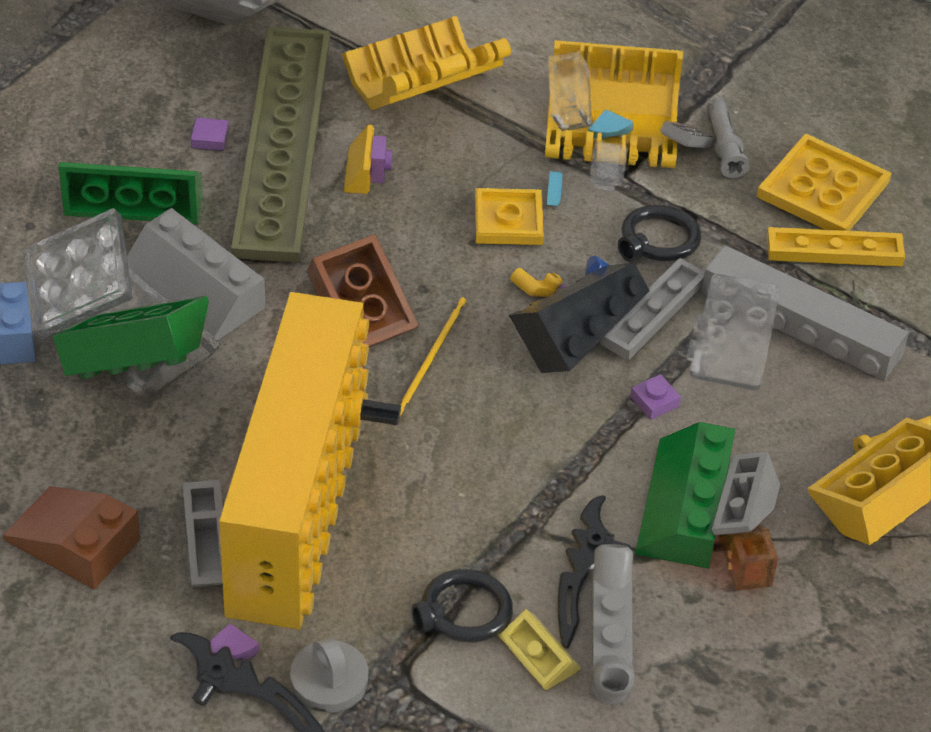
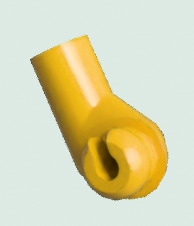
[510,268,563,297]

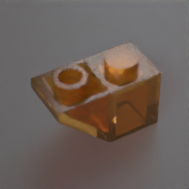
[719,524,778,591]

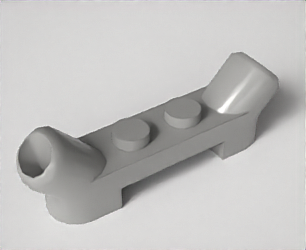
[591,544,635,704]

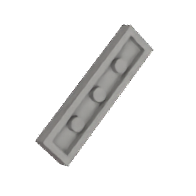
[600,258,705,360]

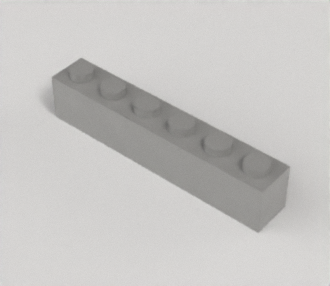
[701,245,909,381]

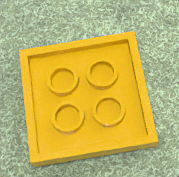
[756,133,892,231]

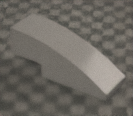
[182,480,223,588]

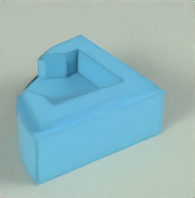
[588,109,633,140]
[547,171,563,206]

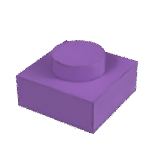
[371,136,392,183]
[630,374,681,420]

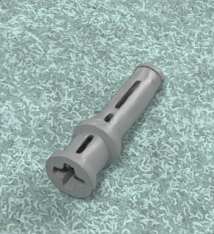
[707,98,750,178]

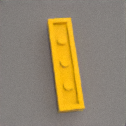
[766,227,905,267]

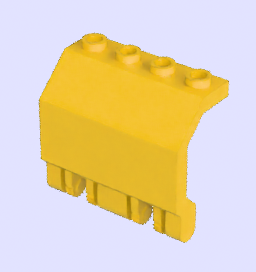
[341,15,511,110]
[545,40,683,169]

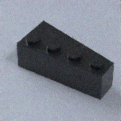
[509,262,650,373]

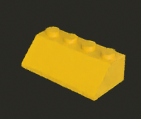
[808,417,931,545]

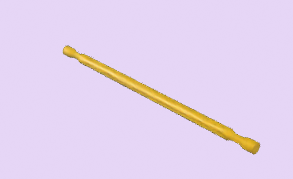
[400,297,467,416]

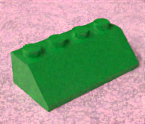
[58,162,203,225]
[52,295,209,379]
[635,422,736,569]

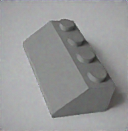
[121,208,265,343]

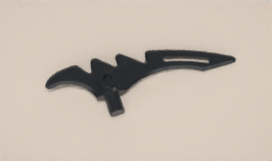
[558,495,631,648]
[170,632,325,732]

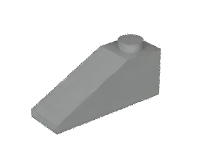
[712,451,780,535]

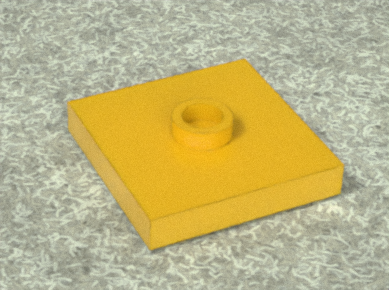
[475,188,544,245]

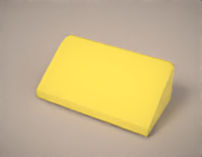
[498,609,581,690]

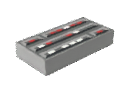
[660,121,716,149]

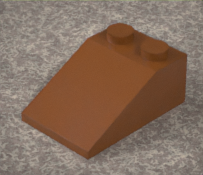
[307,234,419,347]
[3,486,140,590]

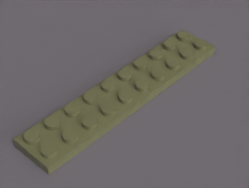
[231,26,330,262]

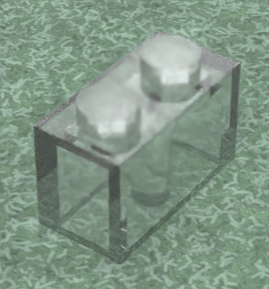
[548,51,592,131]

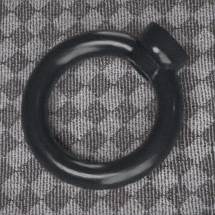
[618,205,701,262]
[412,569,513,643]

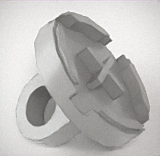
[290,634,369,713]

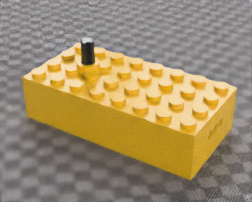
[219,292,401,630]

